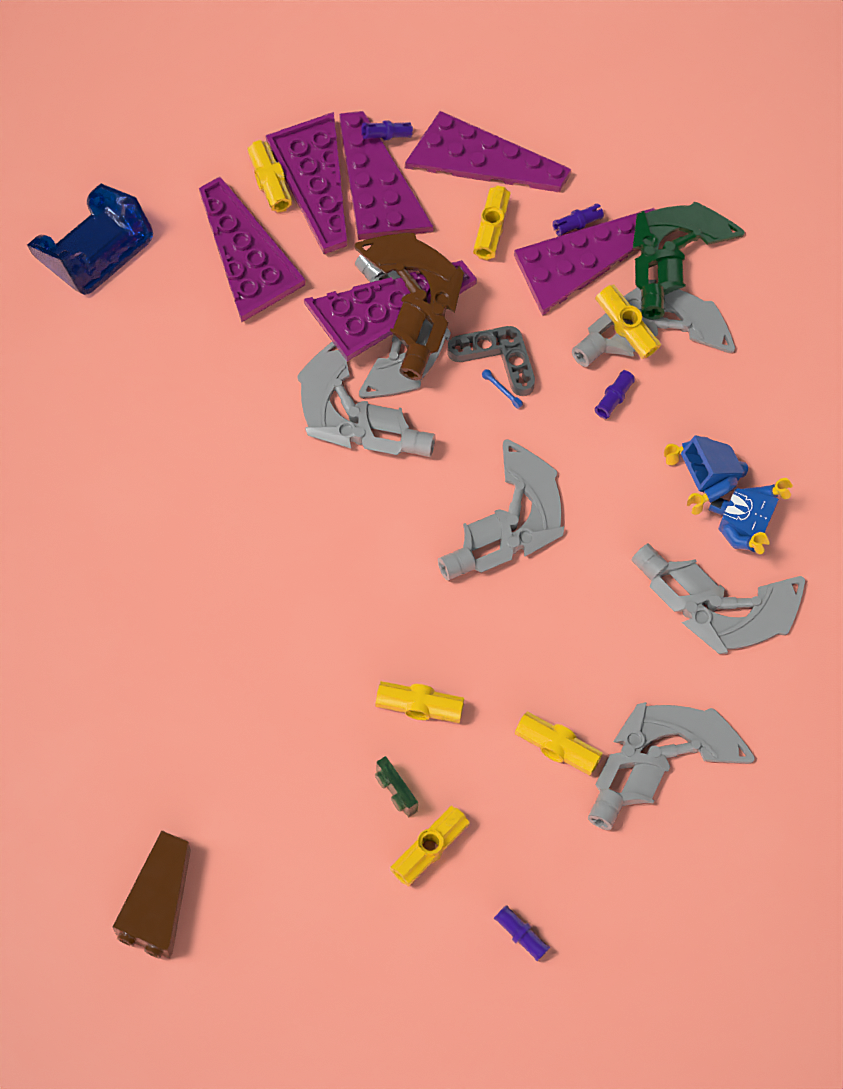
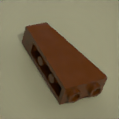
[112,830,191,959]

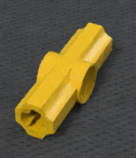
[247,140,292,213]
[473,185,511,260]
[595,284,661,359]
[375,681,464,723]
[515,711,603,776]
[390,805,470,887]

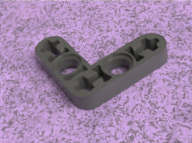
[447,326,535,396]

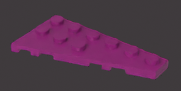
[339,111,433,240]
[405,111,571,193]
[265,112,347,254]
[199,176,306,323]
[514,208,655,316]
[304,260,477,361]

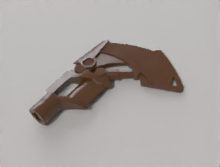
[354,233,464,380]

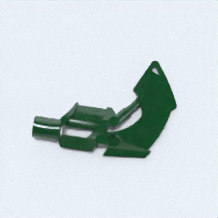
[633,202,745,320]

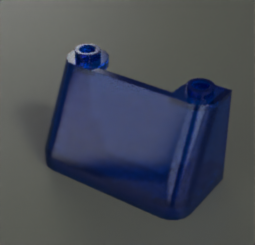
[27,183,153,295]

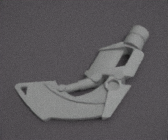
[355,255,451,398]
[572,280,735,367]
[297,342,436,457]
[438,439,564,581]
[631,543,805,654]
[588,702,755,830]

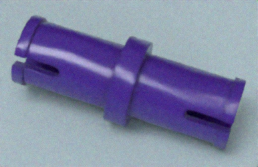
[361,120,413,140]
[552,203,604,236]
[594,370,635,419]
[493,905,550,961]

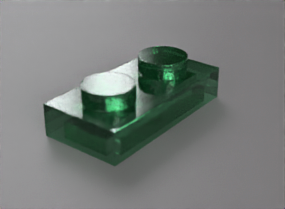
[374,756,418,818]

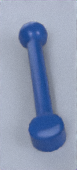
[482,369,523,409]

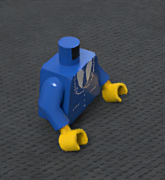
[664,435,748,515]
[709,478,793,554]

